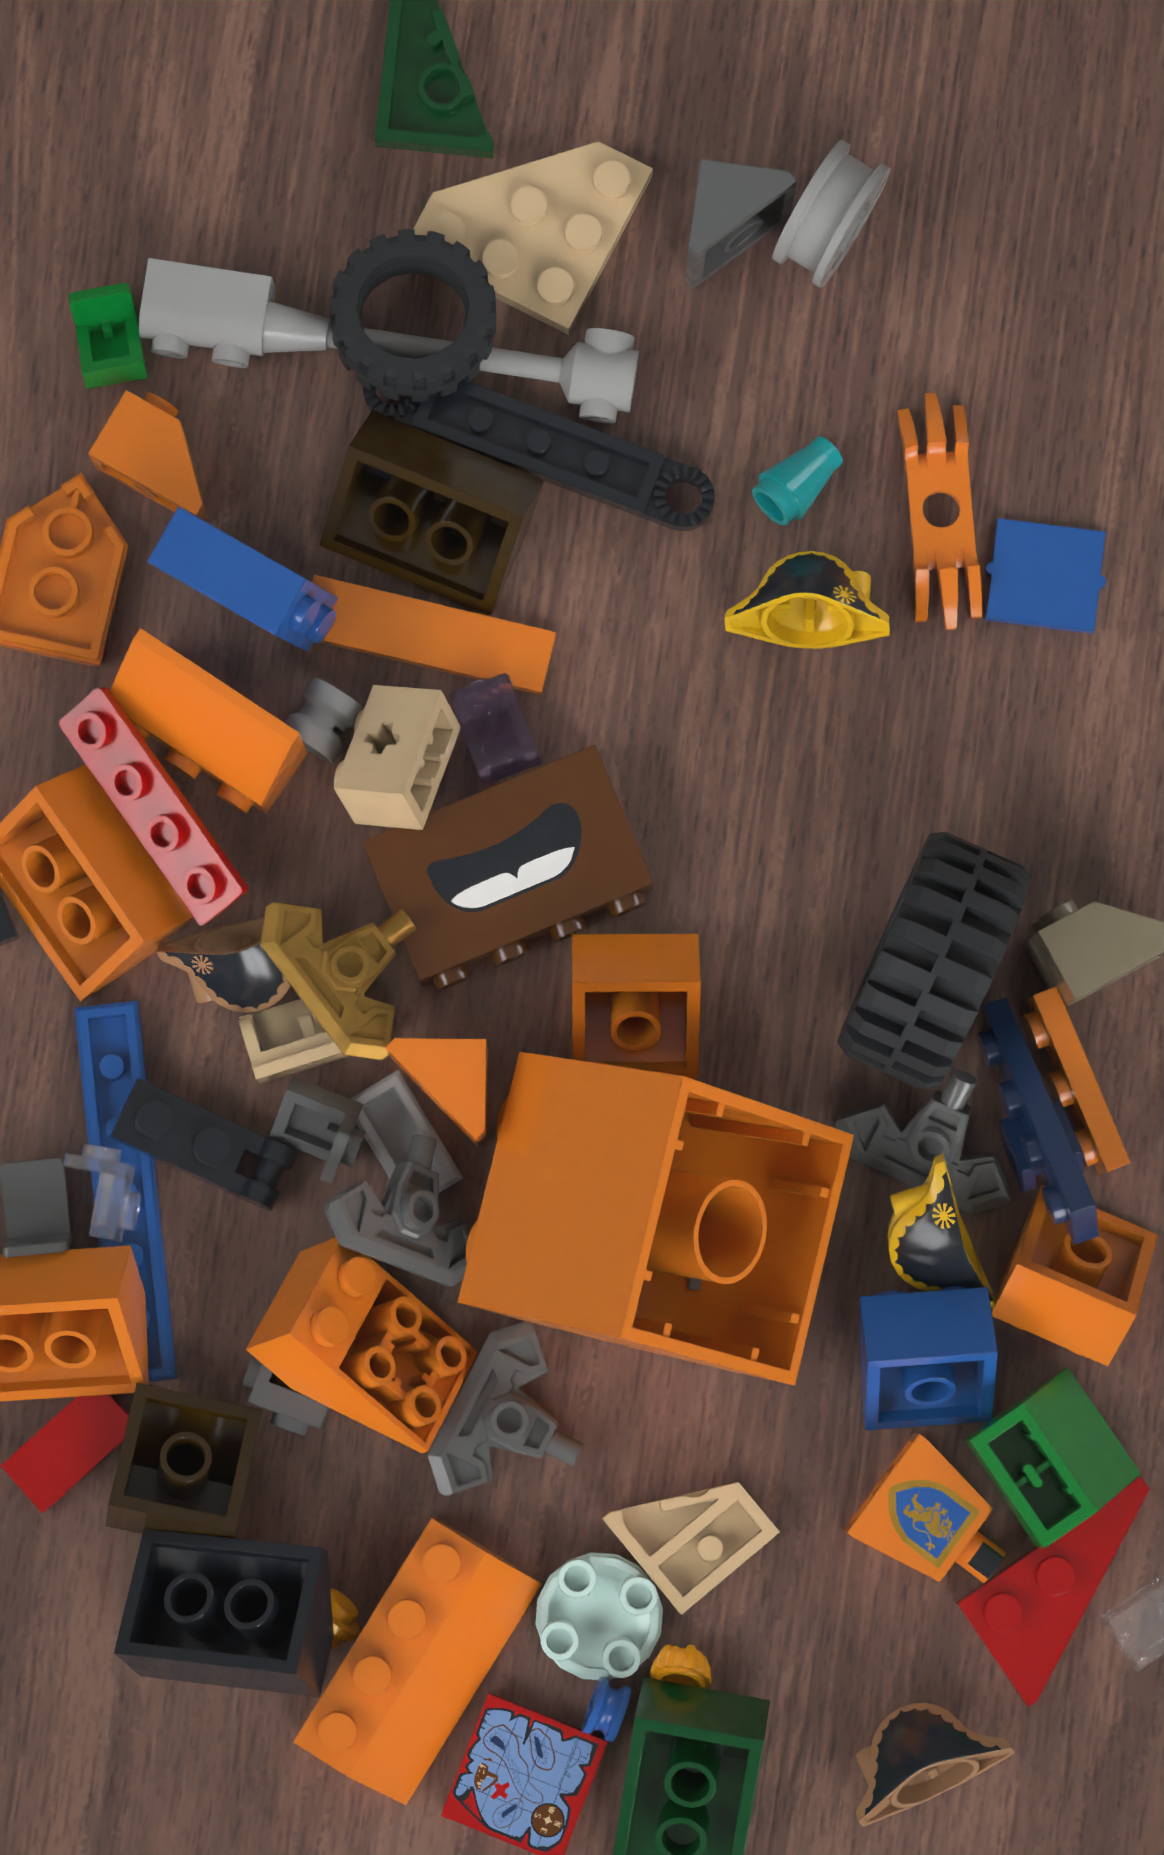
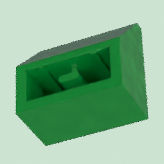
[962,1367,1141,1549]

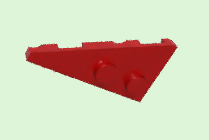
[955,1476,1150,1707]

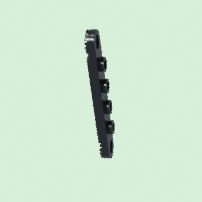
[363,380,715,531]

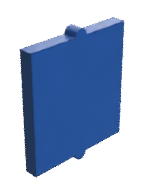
[985,518,1106,634]

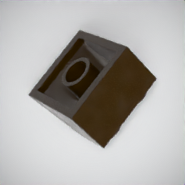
[106,1383,263,1538]

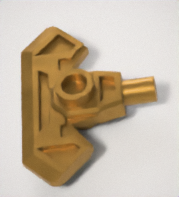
[260,902,416,1060]

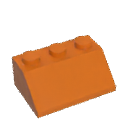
[110,628,308,814]
[0,764,193,1002]
[0,1245,149,1401]

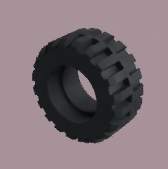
[837,832,1032,1089]

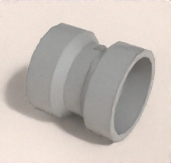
[285,677,364,764]

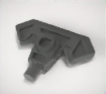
[835,1069,1012,1215]
[324,1135,470,1287]
[428,1321,584,1496]

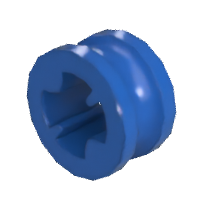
[582,1677,631,1743]

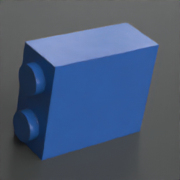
[147,506,338,652]

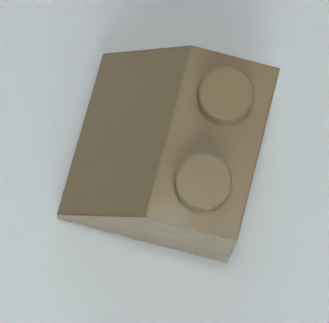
[1023,900,1164,1008]

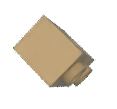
[334,685,461,830]

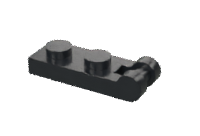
[109,1078,298,1211]

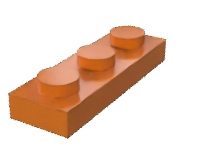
[1022,986,1131,1176]

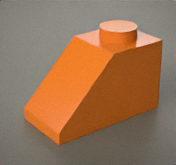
[88,390,208,522]

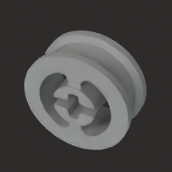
[772,139,891,288]

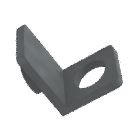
[0,1157,72,1257]

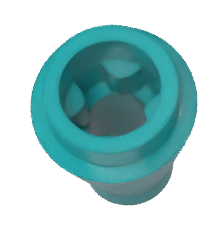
[752,436,843,526]

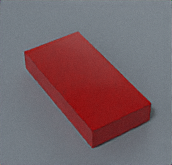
[0,1394,129,1514]

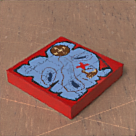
[441,1692,608,1855]

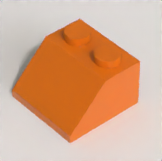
[572,934,701,1079]
[991,1184,1158,1366]

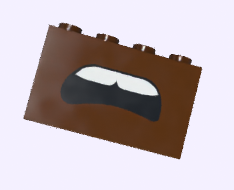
[361,745,654,991]

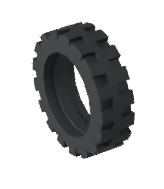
[329,229,496,402]

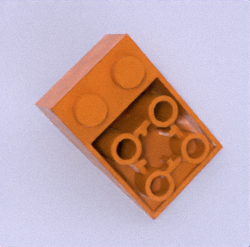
[246,1237,478,1454]

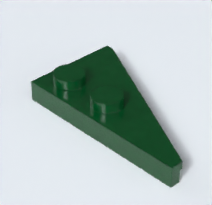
[375,0,494,159]

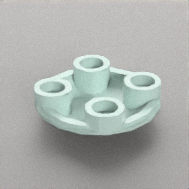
[536,1552,663,1680]

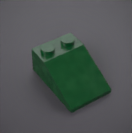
[613,1677,770,1855]

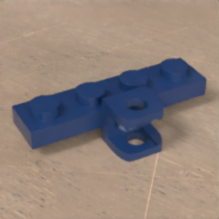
[977,998,1098,1245]

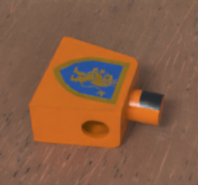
[843,1433,1006,1583]

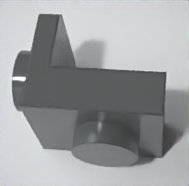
[269,1076,366,1184]
[243,1356,331,1436]

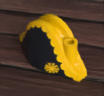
[724,551,890,649]
[887,1153,995,1307]

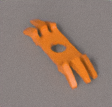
[897,392,982,630]

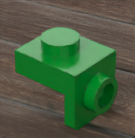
[68,283,148,390]

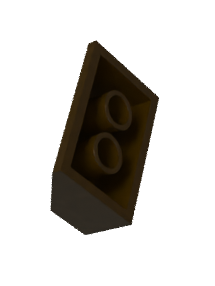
[319,410,545,616]

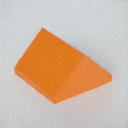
[385,1038,488,1147]

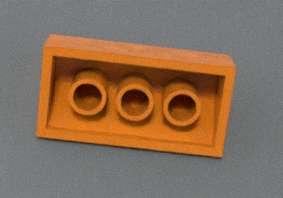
[293,1516,542,1805]

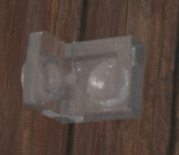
[63,1144,140,1243]

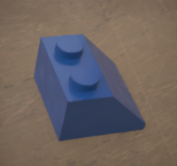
[858,1286,998,1430]

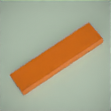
[312,575,556,696]

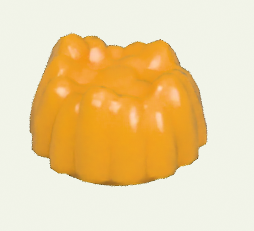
[650,1644,712,1688]

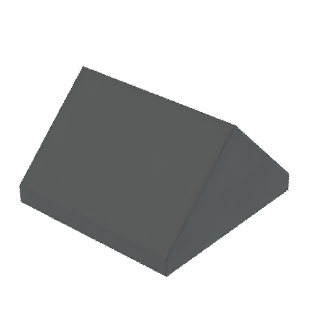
[685,159,797,290]

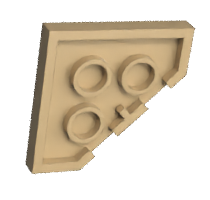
[413,141,653,335]

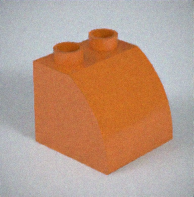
[458,1052,854,1386]

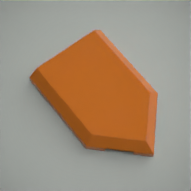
[0,472,129,666]

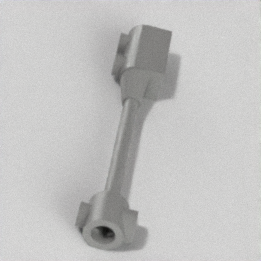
[139,258,639,424]

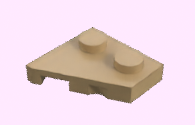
[602,1482,780,1615]

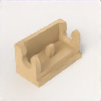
[239,994,365,1084]

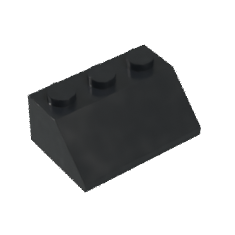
[114,1529,334,1697]

